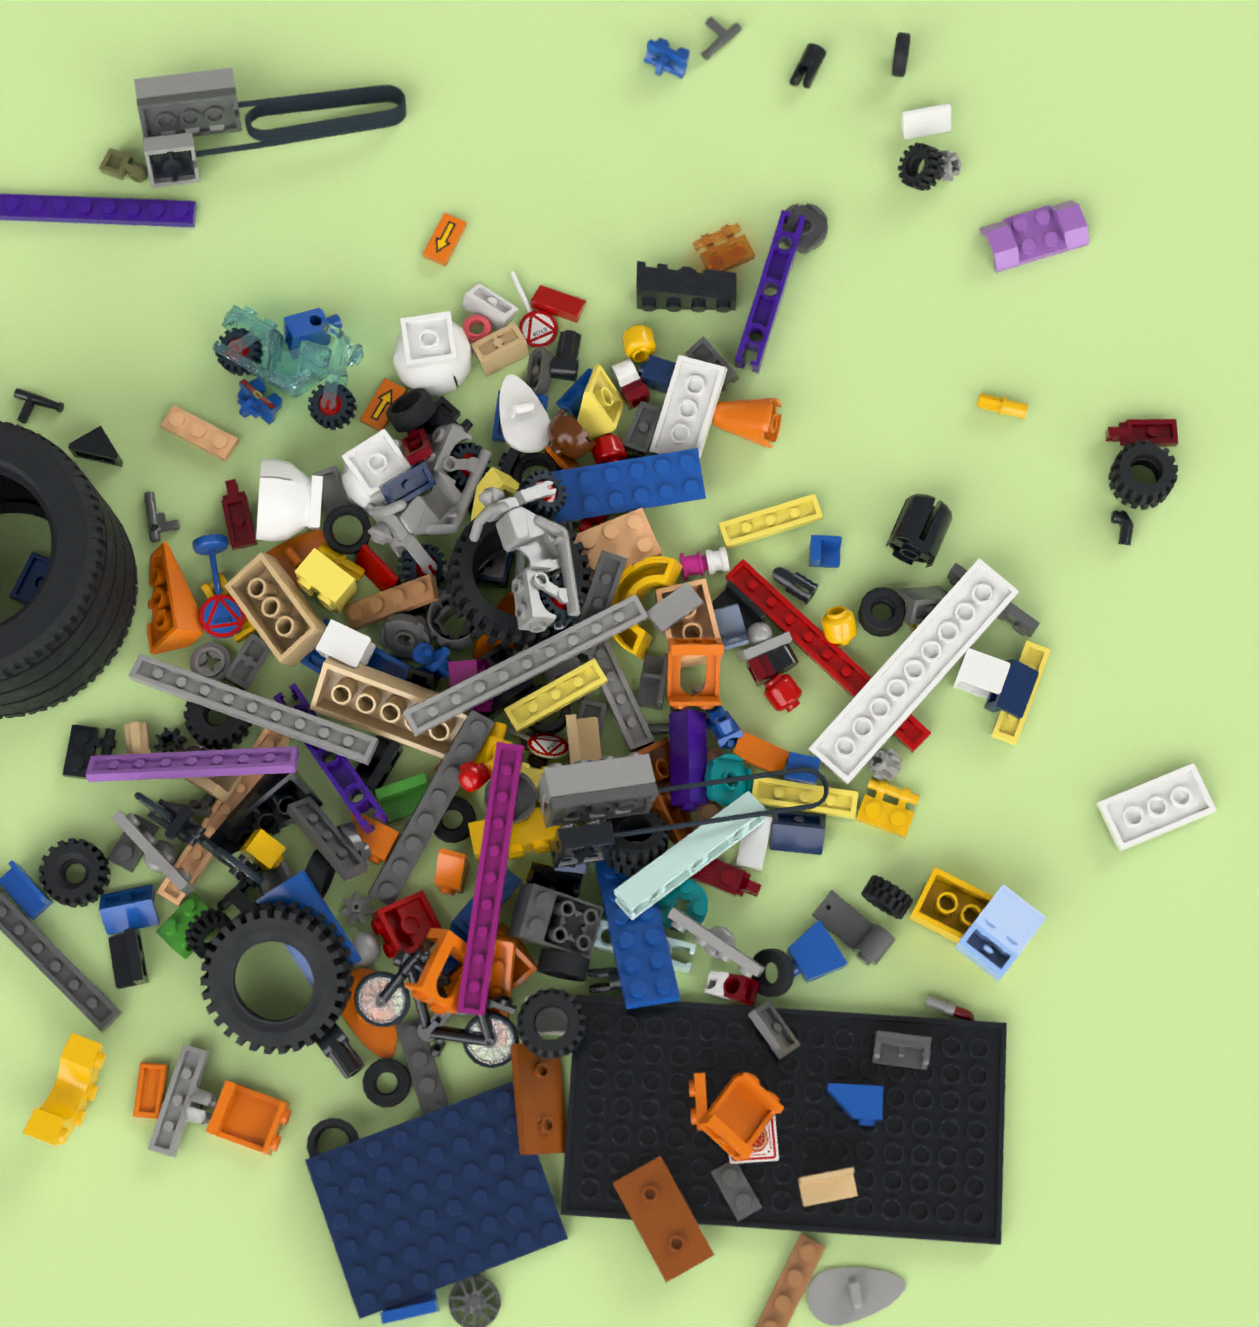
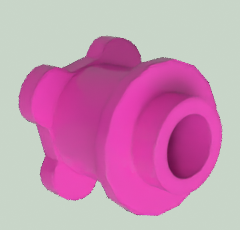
[679,551,708,581]

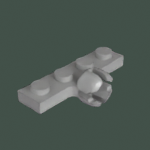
[111,810,196,895]
[667,908,765,978]
[148,1044,216,1158]

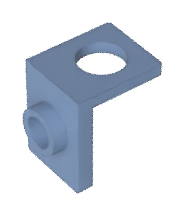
[714,603,749,650]

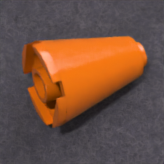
[712,397,782,448]

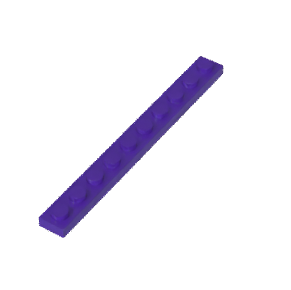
[0,194,197,228]

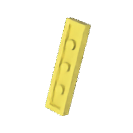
[718,494,823,549]
[991,640,1051,746]
[504,658,608,733]
[752,778,859,819]

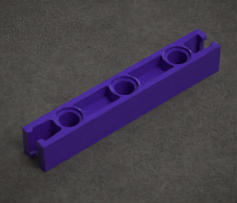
[735,210,806,373]
[273,683,389,835]

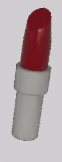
[924,995,974,1021]

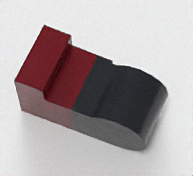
[747,644,799,687]

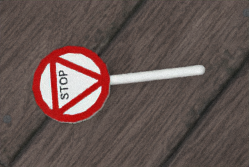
[510,271,558,348]
[506,727,569,759]

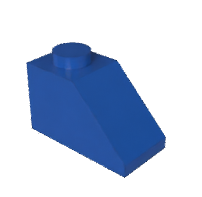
[826,1083,883,1126]

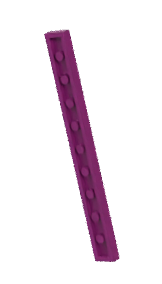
[457,742,524,1016]

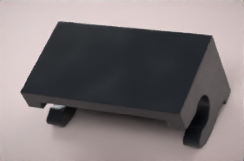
[526,862,584,899]

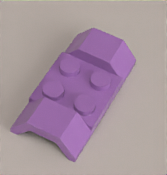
[979,200,1089,273]

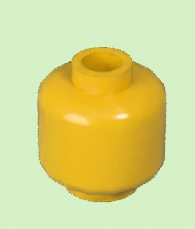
[622,324,656,362]
[821,606,857,646]

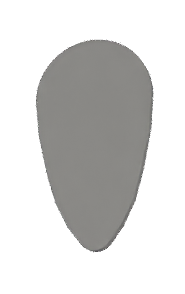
[807,1267,906,1326]

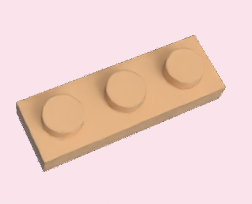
[160,405,239,462]

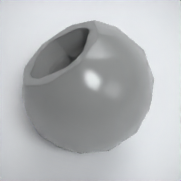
[352,932,381,966]

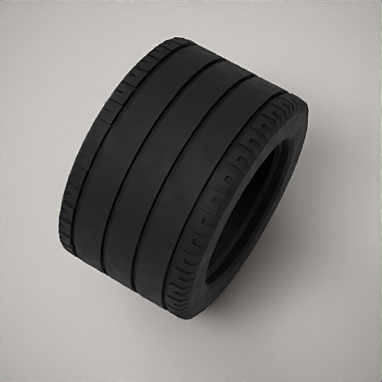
[0,421,138,719]

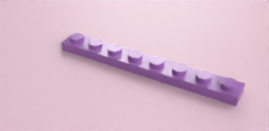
[86,746,299,782]

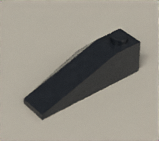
[209,771,323,855]

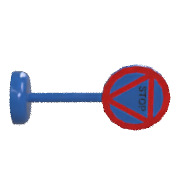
[192,534,245,639]

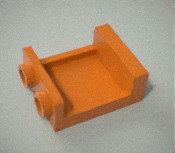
[697,1072,784,1161]
[206,1080,292,1156]

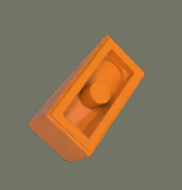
[733,731,789,777]

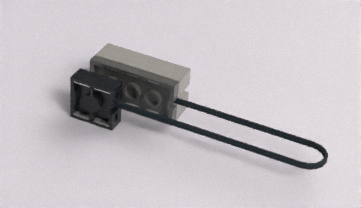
[537,752,829,868]

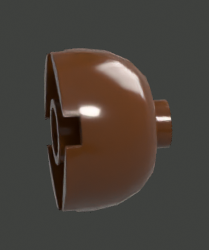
[547,409,597,459]

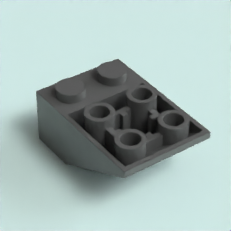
[507,883,604,959]

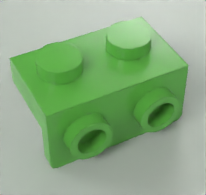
[156,893,217,959]

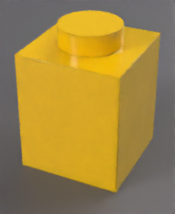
[240,829,286,870]

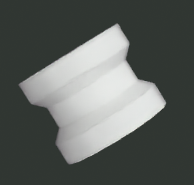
[704,547,729,575]

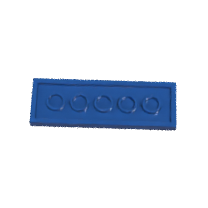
[548,448,706,523]
[594,861,680,1009]

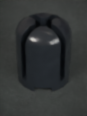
[886,494,952,568]

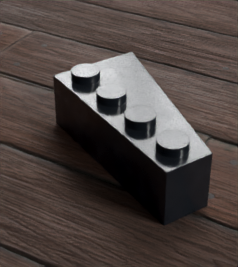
[636,261,736,313]

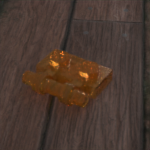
[693,223,755,271]

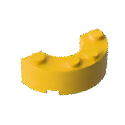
[611,556,683,660]
[23,1033,106,1146]

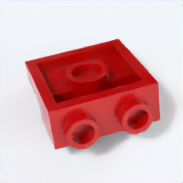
[371,890,442,960]

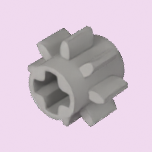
[939,150,962,181]
[869,748,902,781]

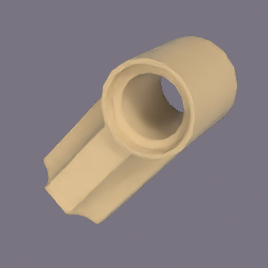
[124,721,153,754]

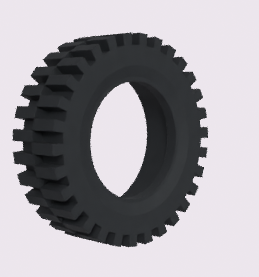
[445,516,591,650]
[200,901,354,1054]

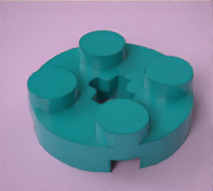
[705,754,753,807]
[658,879,708,932]

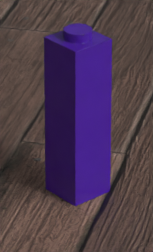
[669,709,708,812]

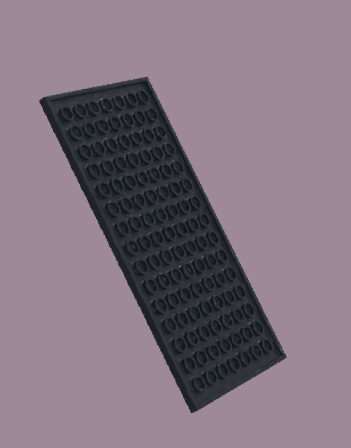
[560,995,1007,1245]

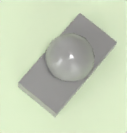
[736,622,792,661]

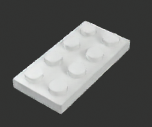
[649,355,728,458]
[1097,763,1217,852]

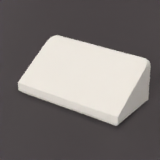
[900,103,951,139]
[462,283,519,330]
[736,816,773,871]

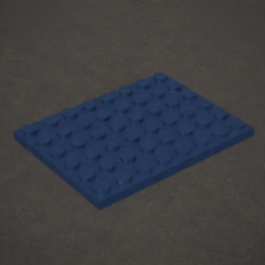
[305,1082,568,1319]

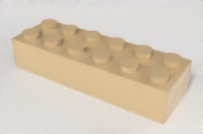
[309,656,470,758]

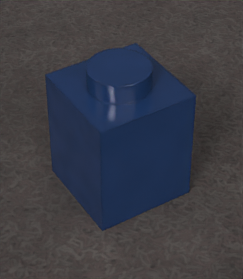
[638,355,676,394]

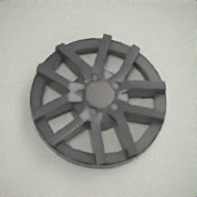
[449,1276,501,1327]

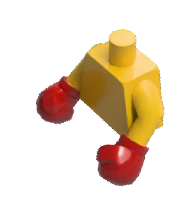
[434,721,513,792]

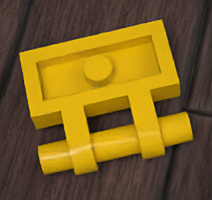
[856,778,920,838]

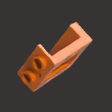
[666,638,724,709]
[404,928,467,1015]

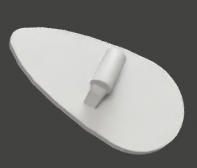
[499,374,550,453]

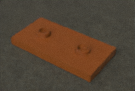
[510,1044,567,1155]
[613,1156,714,1283]

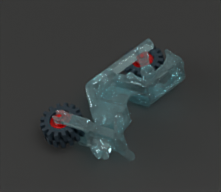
[212,305,364,430]

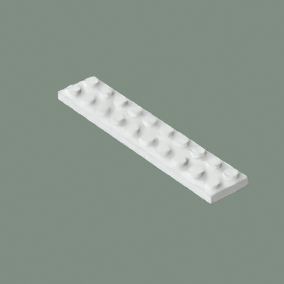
[808,558,1019,785]

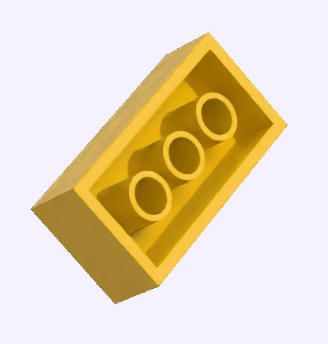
[468,808,578,863]
[909,867,993,943]

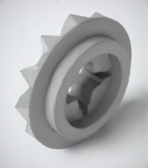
[190,643,231,681]

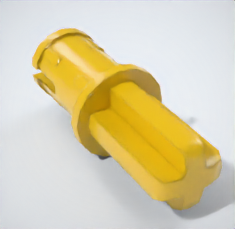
[977,393,1028,419]
[318,543,365,582]

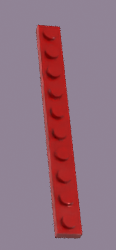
[725,559,931,753]

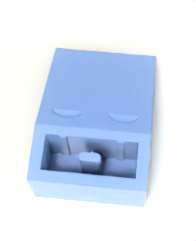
[954,884,1047,981]

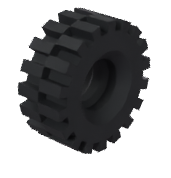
[184,682,252,750]
[39,838,111,908]

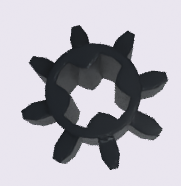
[154,727,188,753]

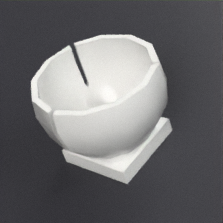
[393,311,473,397]
[341,428,420,518]
[256,458,323,542]

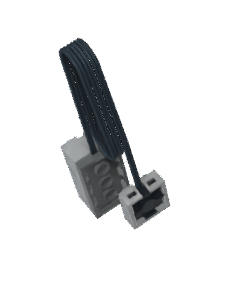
[134,68,407,188]

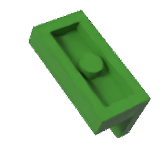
[375,773,429,823]

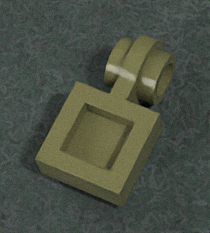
[99,148,148,183]

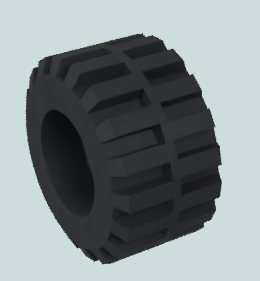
[1108,440,1178,510]
[605,811,669,877]
[517,988,586,1059]

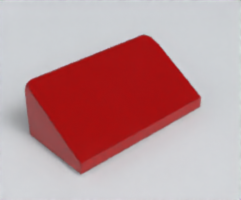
[531,285,586,323]
[355,544,402,592]

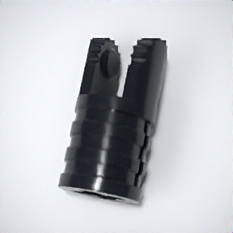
[790,43,826,89]
[772,567,819,604]
[588,967,622,993]

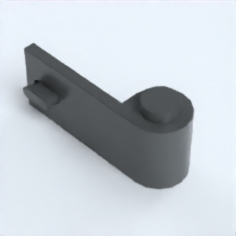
[812,890,895,966]

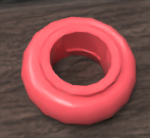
[462,314,492,343]

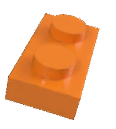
[689,1073,707,1131]

